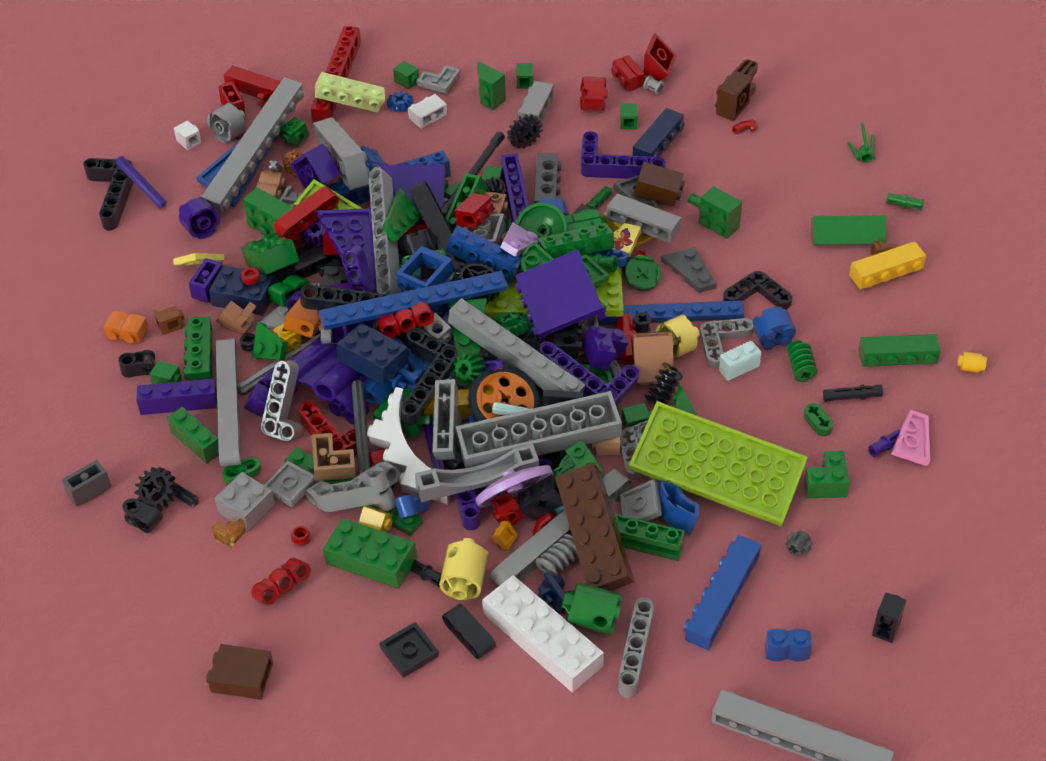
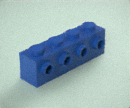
[446,225,522,284]

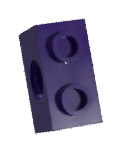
[189,258,222,303]

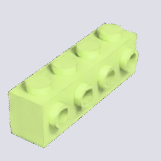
[315,72,385,113]

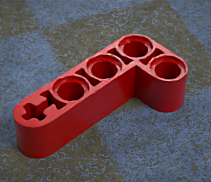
[273,186,340,250]
[298,401,357,457]

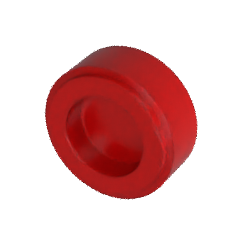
[241,267,260,285]

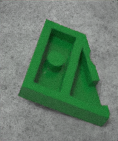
[252,322,288,361]

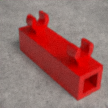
[224,65,281,106]

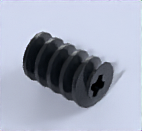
[645,362,683,405]

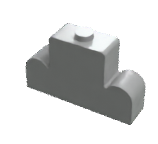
[433,379,462,460]

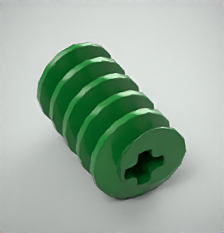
[787,340,818,382]

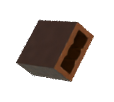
[634,162,685,206]
[206,644,273,700]

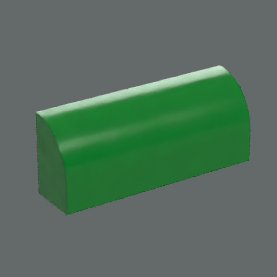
[811,215,886,245]

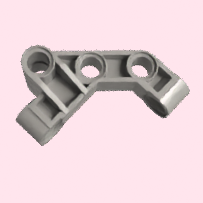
[305,462,400,512]

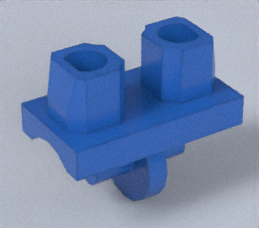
[389,363,423,391]

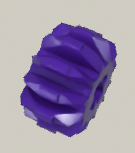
[302,220,324,248]

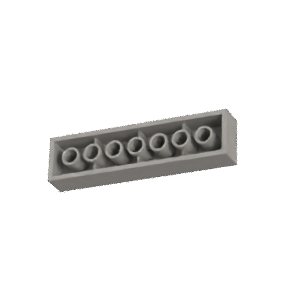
[456,391,622,468]

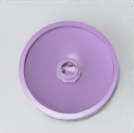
[475,465,553,508]

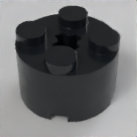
[397,228,438,258]

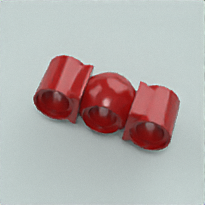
[377,302,434,339]
[251,558,311,605]

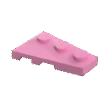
[891,410,930,466]

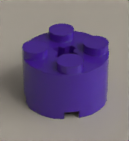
[179,197,221,239]

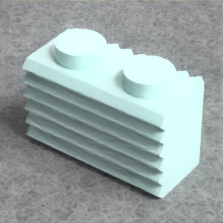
[719,341,761,381]

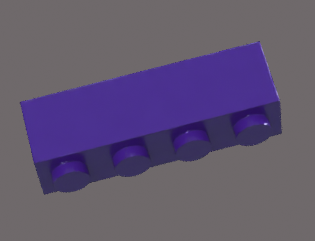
[136,379,217,415]

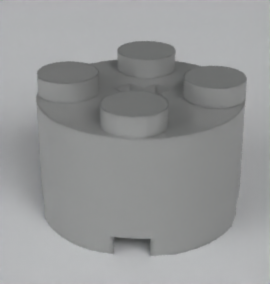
[207,103,246,143]

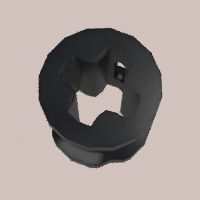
[634,313,651,334]

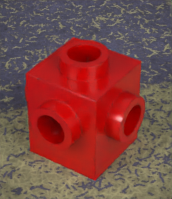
[490,492,523,525]

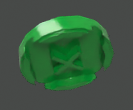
[624,255,661,291]

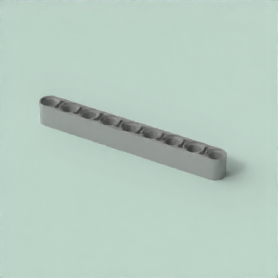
[369,167,401,295]
[216,338,241,467]
[490,469,632,586]

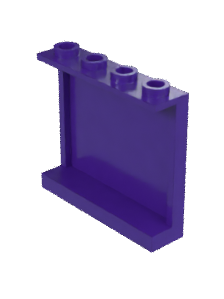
[374,163,446,225]
[515,249,606,343]

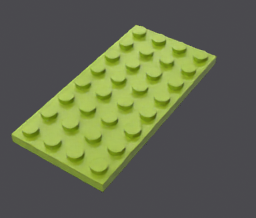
[628,401,808,527]

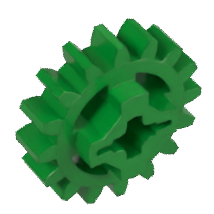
[492,312,529,336]

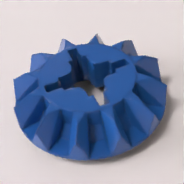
[387,91,413,112]

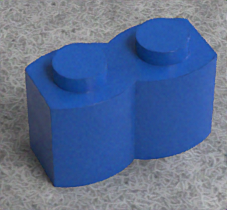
[765,629,812,661]

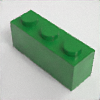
[167,407,219,464]

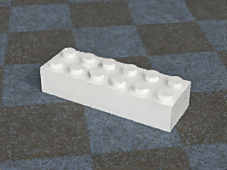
[482,575,604,693]

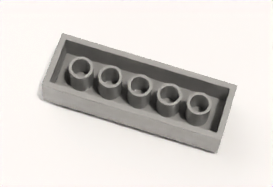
[313,117,370,190]

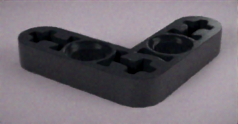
[723,271,793,309]

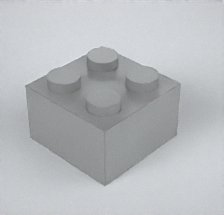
[215,472,275,532]

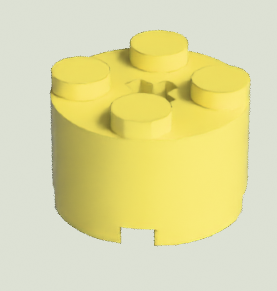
[656,315,699,358]

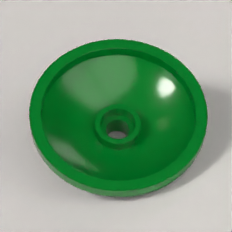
[515,202,568,238]

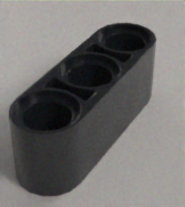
[442,604,496,659]

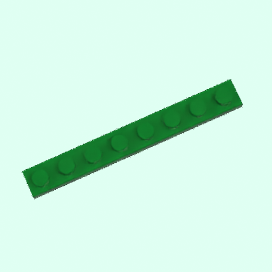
[284,447,423,537]

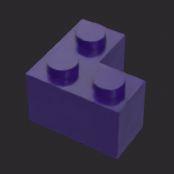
[582,326,628,370]

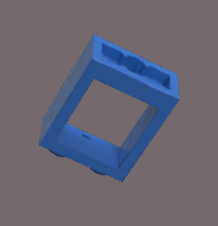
[396,246,454,291]

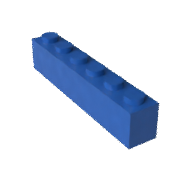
[683,535,761,651]

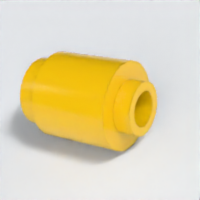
[957,351,987,373]

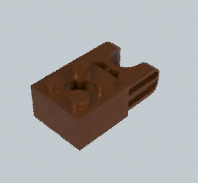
[715,59,758,121]

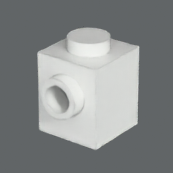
[174,120,201,151]

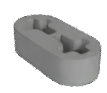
[321,325,334,344]

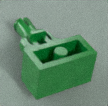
[553,440,605,478]

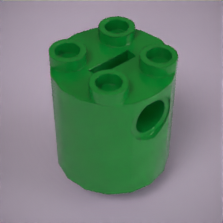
[561,582,623,636]

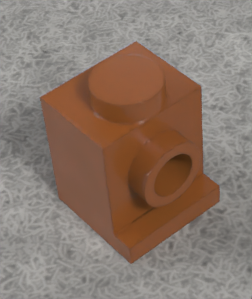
[153,306,185,335]

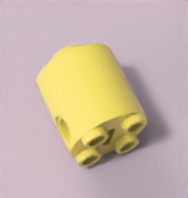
[439,538,489,600]

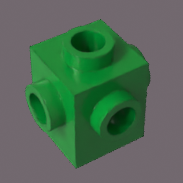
[280,117,310,147]

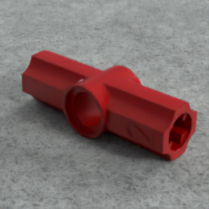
[616,313,636,366]

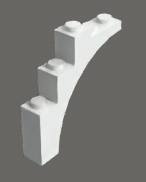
[367,387,451,505]

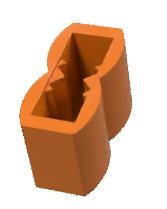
[103,311,149,343]

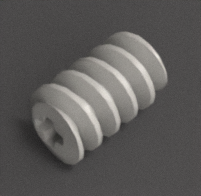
[536,534,579,577]

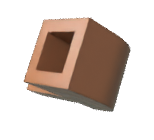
[216,301,256,333]

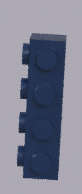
[632,108,685,157]

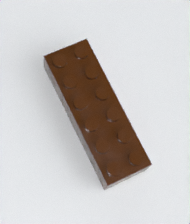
[555,462,635,591]

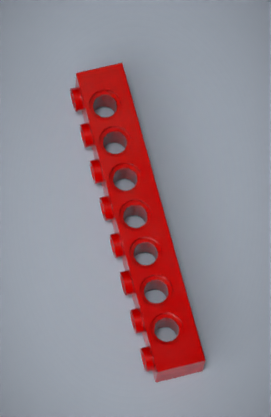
[311,26,361,123]

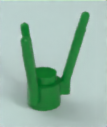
[847,122,875,163]

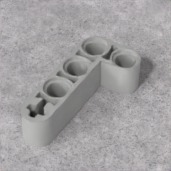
[261,360,303,441]

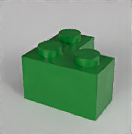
[804,451,850,498]

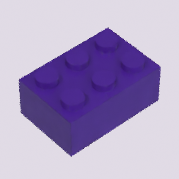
[290,144,341,190]

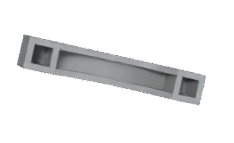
[415,444,539,502]

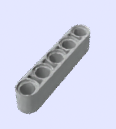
[618,598,654,698]

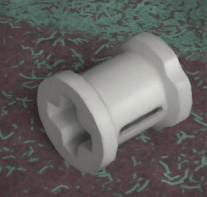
[643,76,665,96]

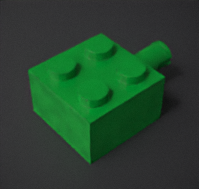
[687,186,742,239]

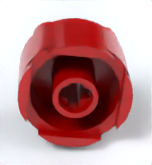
[580,77,608,111]

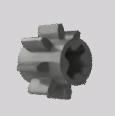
[785,530,812,556]

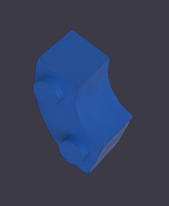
[658,480,699,535]

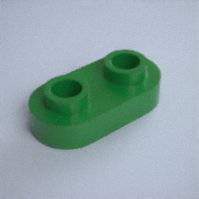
[222,457,261,485]

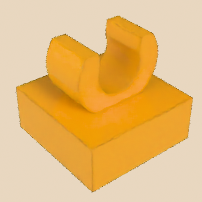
[490,521,518,550]

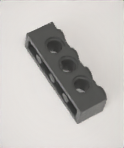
[534,153,561,204]

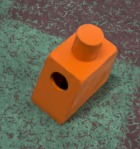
[283,299,322,338]

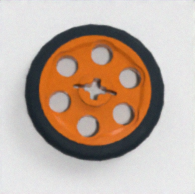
[468,366,541,422]

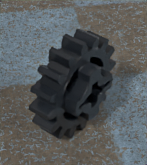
[507,114,543,149]
[134,467,178,511]

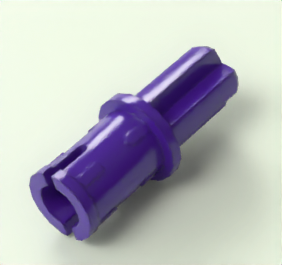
[868,430,900,457]

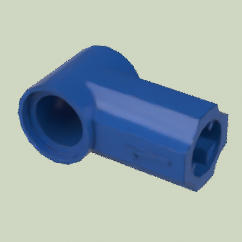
[395,494,432,519]

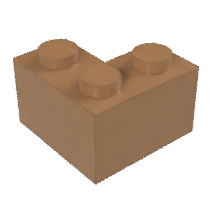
[312,433,355,481]

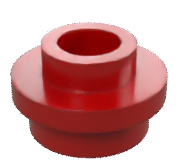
[291,526,312,546]

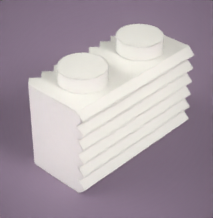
[408,94,447,129]

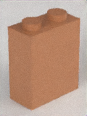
[633,332,674,385]

